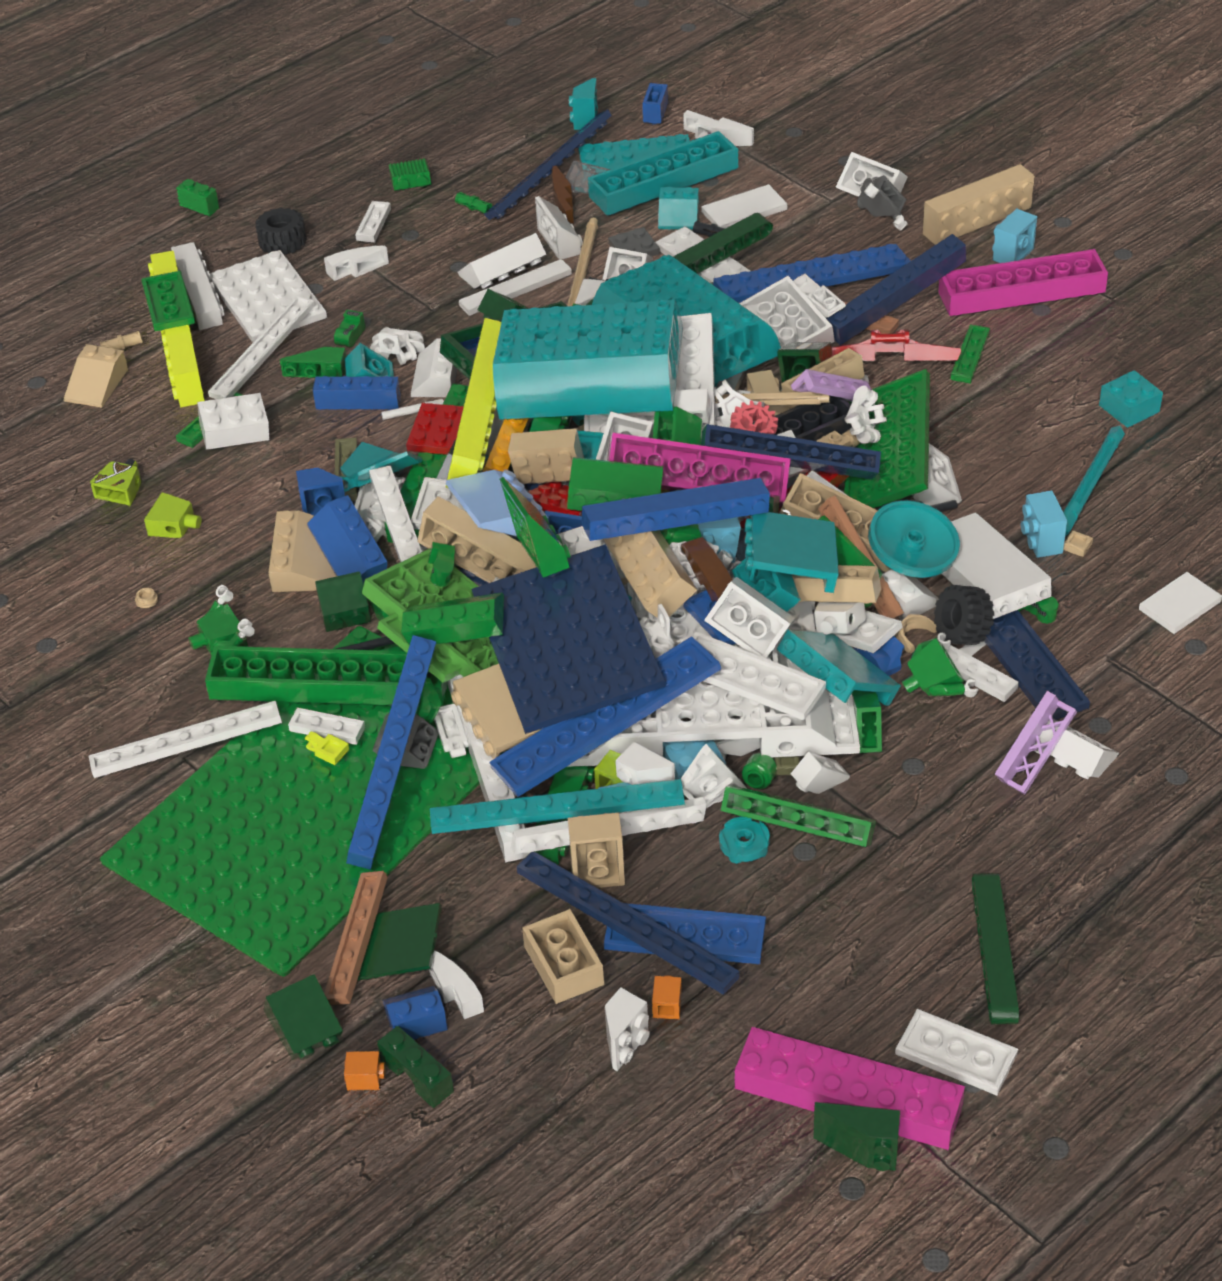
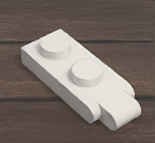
[434,704,469,758]

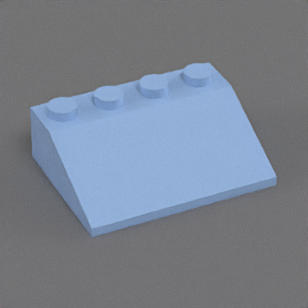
[446,470,548,536]

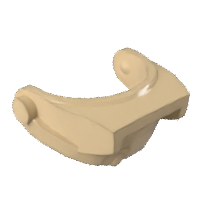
[894,614,937,653]

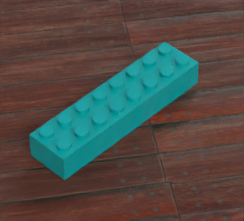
[588,131,738,216]

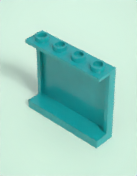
[745,512,839,593]
[777,629,901,705]

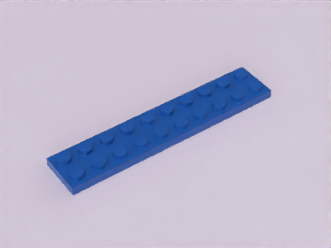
[713,244,911,303]
[489,636,721,797]

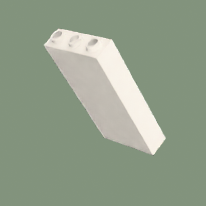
[942,512,1051,619]

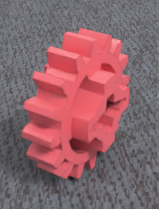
[730,401,778,435]

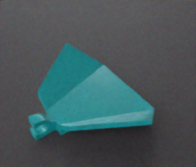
[339,442,422,492]

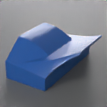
[854,636,904,676]

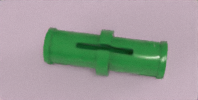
[455,192,493,213]

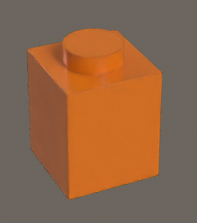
[652,976,682,1019]
[344,1051,386,1090]

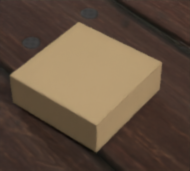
[1063,530,1093,557]

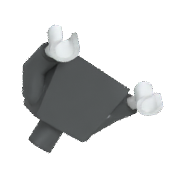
[857,175,908,231]

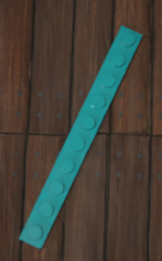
[430,779,685,834]

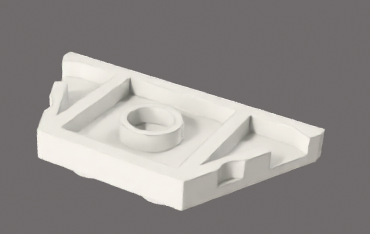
[681,744,747,808]

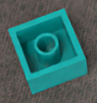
[1099,370,1163,428]

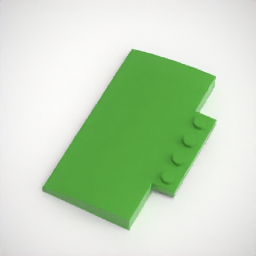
[362,548,499,683]

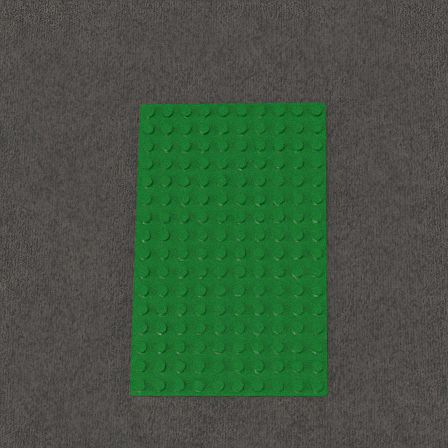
[100,626,511,977]

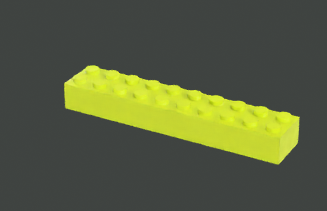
[148,251,204,407]
[445,318,501,488]

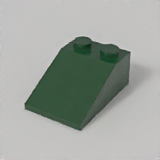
[813,1102,900,1171]

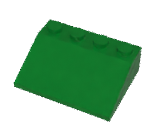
[499,477,570,578]

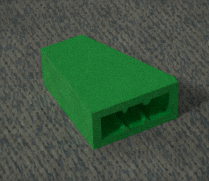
[852,690,882,753]

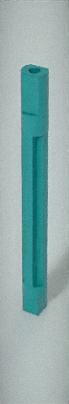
[1063,426,1125,536]

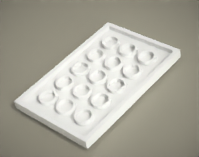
[210,250,327,342]

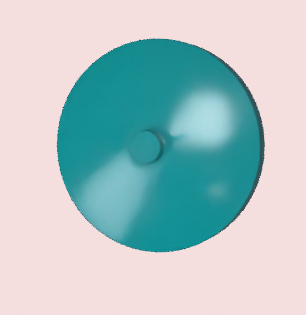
[868,501,960,578]

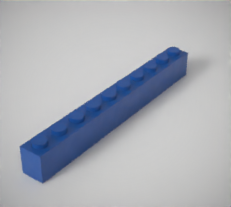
[346,635,436,870]

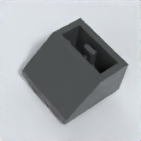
[372,713,439,769]

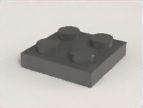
[608,227,660,257]

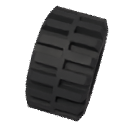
[255,208,307,255]
[934,585,995,645]

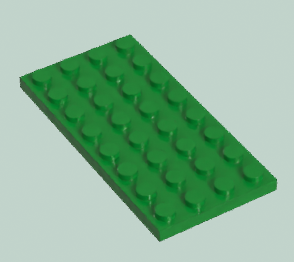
[844,369,930,508]

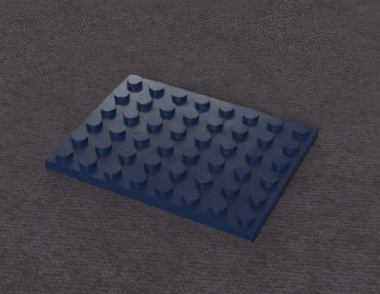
[471,544,666,734]

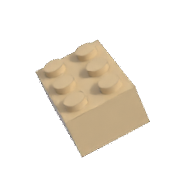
[508,428,584,484]
[568,813,625,888]
[522,909,604,1004]

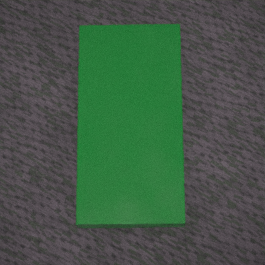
[141,271,195,331]

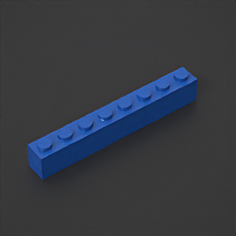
[582,478,770,541]

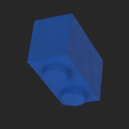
[642,83,668,124]

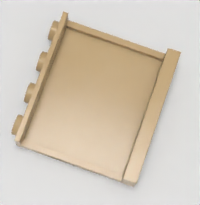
[451,664,543,759]

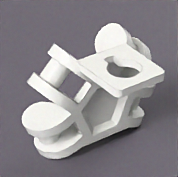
[370,327,425,365]
[714,380,765,428]
[844,386,887,443]
[640,604,675,658]

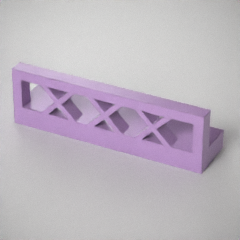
[791,369,871,402]
[995,691,1077,795]

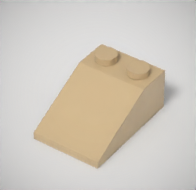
[64,344,128,408]

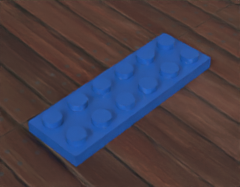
[604,903,766,964]

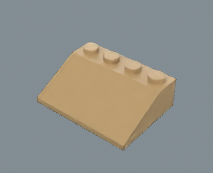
[268,511,336,592]

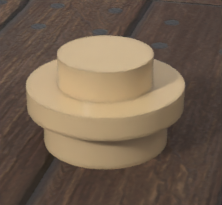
[135,588,158,608]

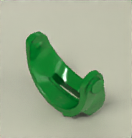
[416,678,441,725]

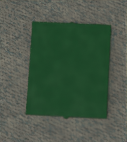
[357,903,442,981]

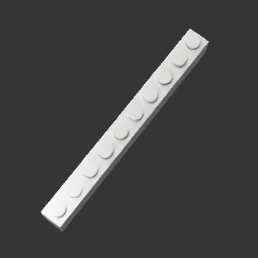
[448,674,530,862]

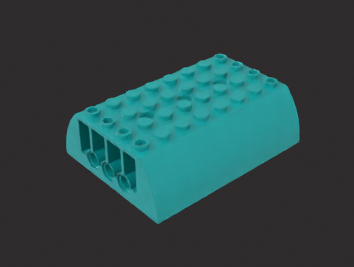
[592,255,781,384]
[493,300,683,419]

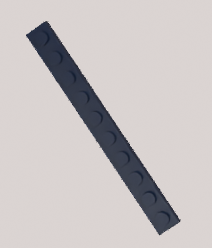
[484,109,612,220]
[517,852,740,995]

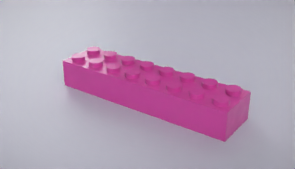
[938,249,1108,316]
[607,433,790,507]
[735,1027,965,1150]

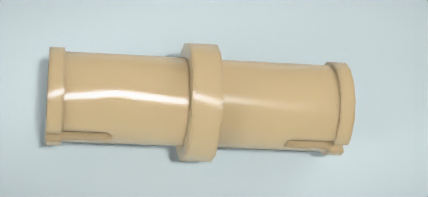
[100,331,143,350]

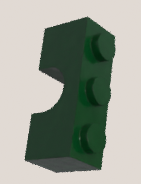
[377,1026,454,1109]

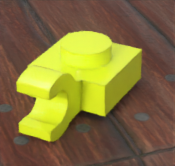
[305,731,349,765]

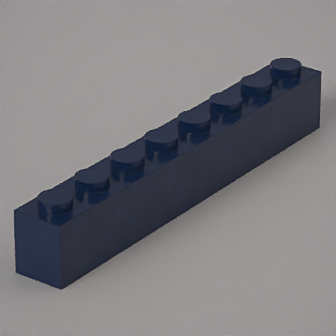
[826,234,966,345]
[700,424,881,479]

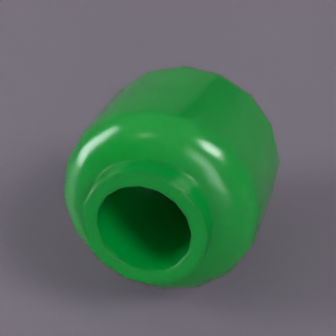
[742,753,777,790]

